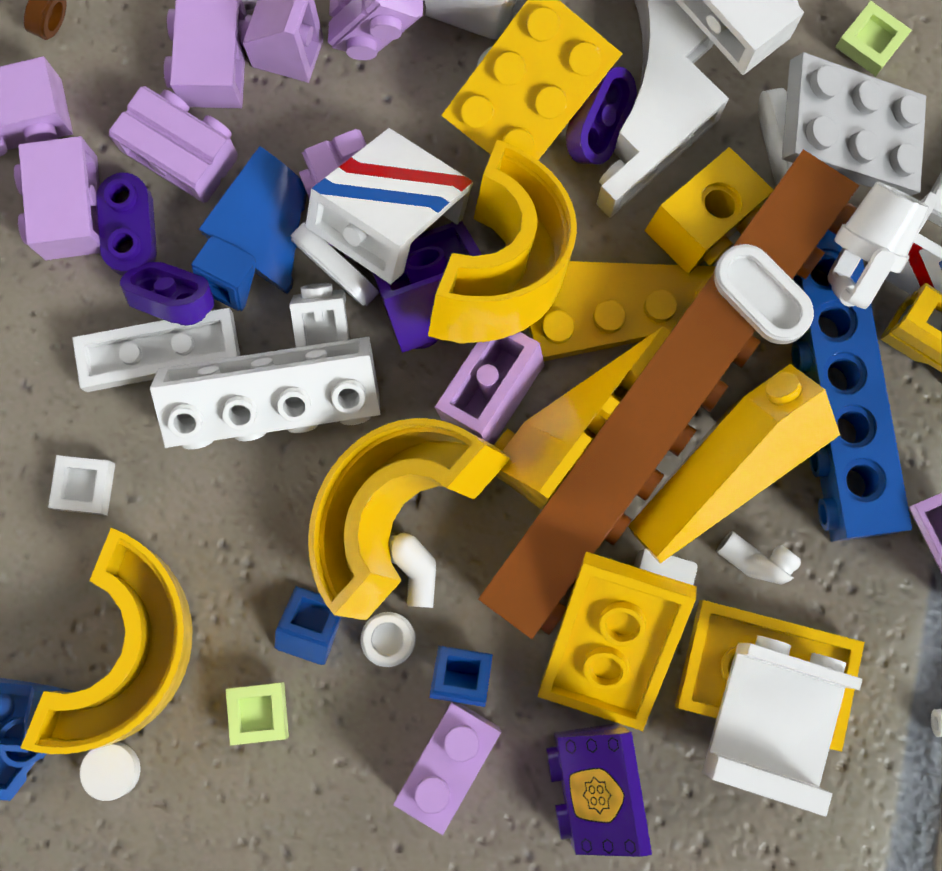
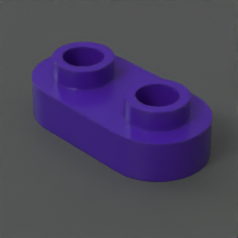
[566,67,637,164]
[96,173,157,276]
[120,262,214,326]

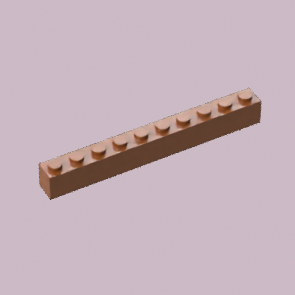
[478,149,860,639]

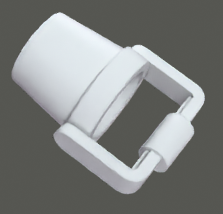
[828,182,929,309]

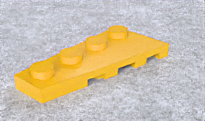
[529,261,716,362]

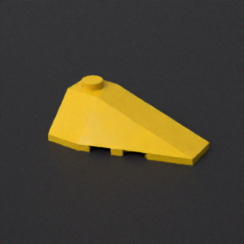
[494,326,671,510]
[628,364,840,563]

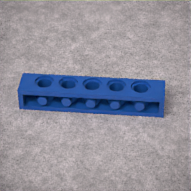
[791,220,912,542]

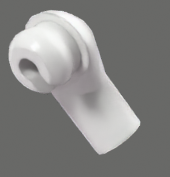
[716,531,801,585]
[389,533,436,608]

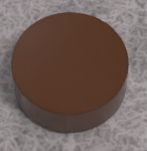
[24,0,67,40]

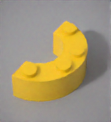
[428,140,577,344]
[308,418,511,620]
[20,528,193,754]

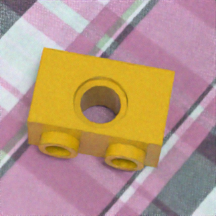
[644,147,774,274]

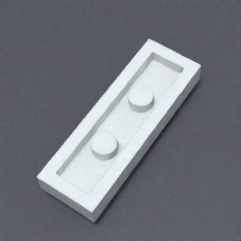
[72,308,240,392]

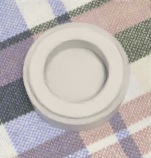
[360,612,416,667]
[80,742,141,801]

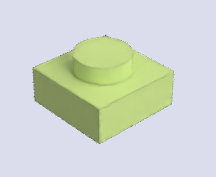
[835,1,912,76]
[226,682,289,746]

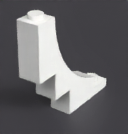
[596,0,729,218]

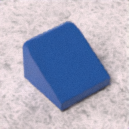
[191,236,256,311]
[274,586,342,665]
[429,645,493,707]

